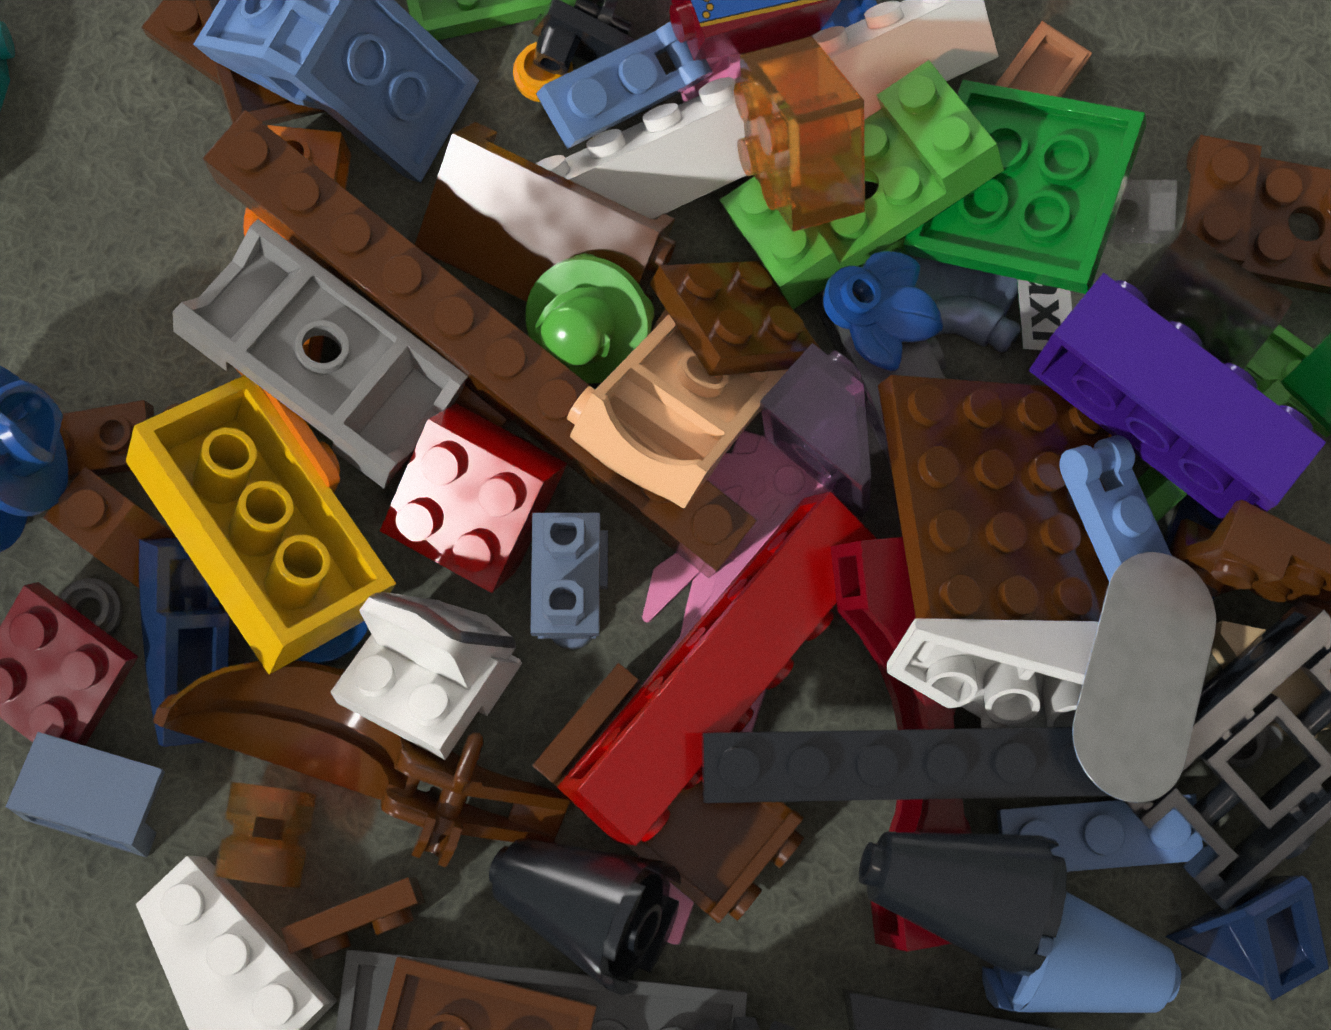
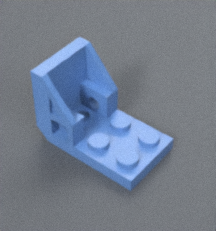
[193,0,479,182]

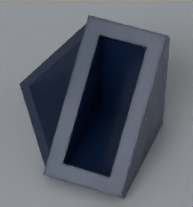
[1165,875,1329,1001]

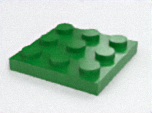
[903,80,1147,294]

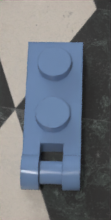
[536,21,713,149]
[1060,435,1172,582]

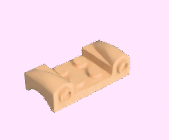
[567,309,794,508]

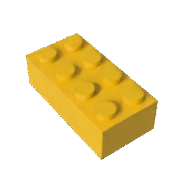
[126,375,396,675]

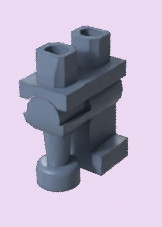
[530,513,609,650]

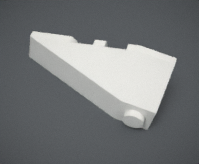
[887,618,1099,728]

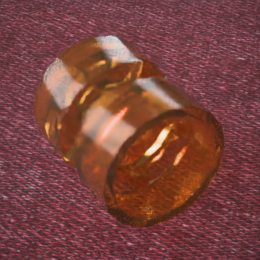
[214,782,317,888]

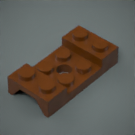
[1171,135,1331,294]
[1169,500,1331,617]

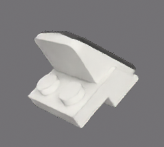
[331,592,522,760]

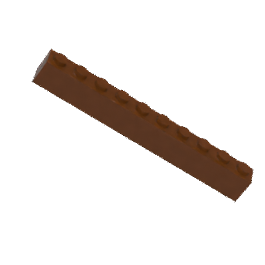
[203,110,757,578]

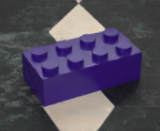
[1029,272,1326,521]

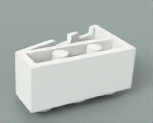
[136,856,338,1030]

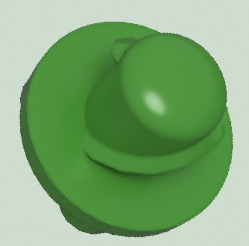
[526,253,654,383]

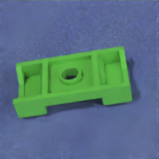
[720,60,1004,309]

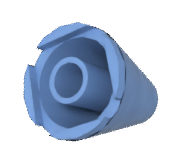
[982,891,1181,1013]

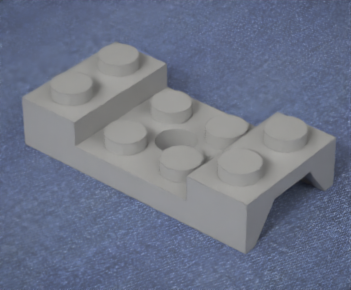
[173,219,468,488]

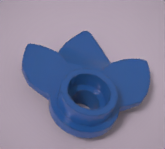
[823,251,943,371]

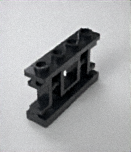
[1123,601,1331,910]

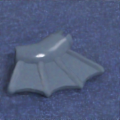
[915,258,1021,352]

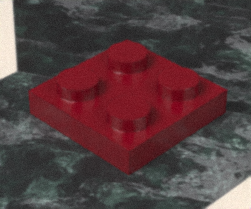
[0,582,138,746]

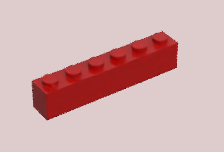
[557,491,877,846]

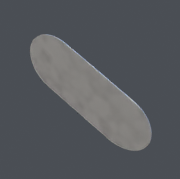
[1072,552,1216,803]

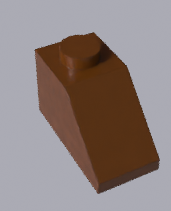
[43,467,177,589]

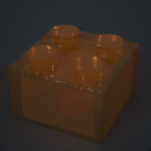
[734,36,865,232]

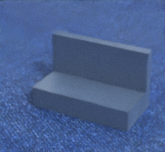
[6,732,165,857]

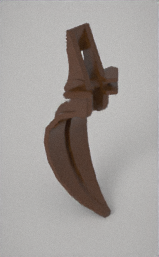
[153,660,571,867]

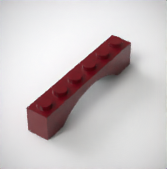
[830,537,972,952]

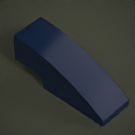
[139,538,229,747]

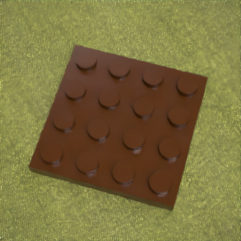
[878,375,1109,622]

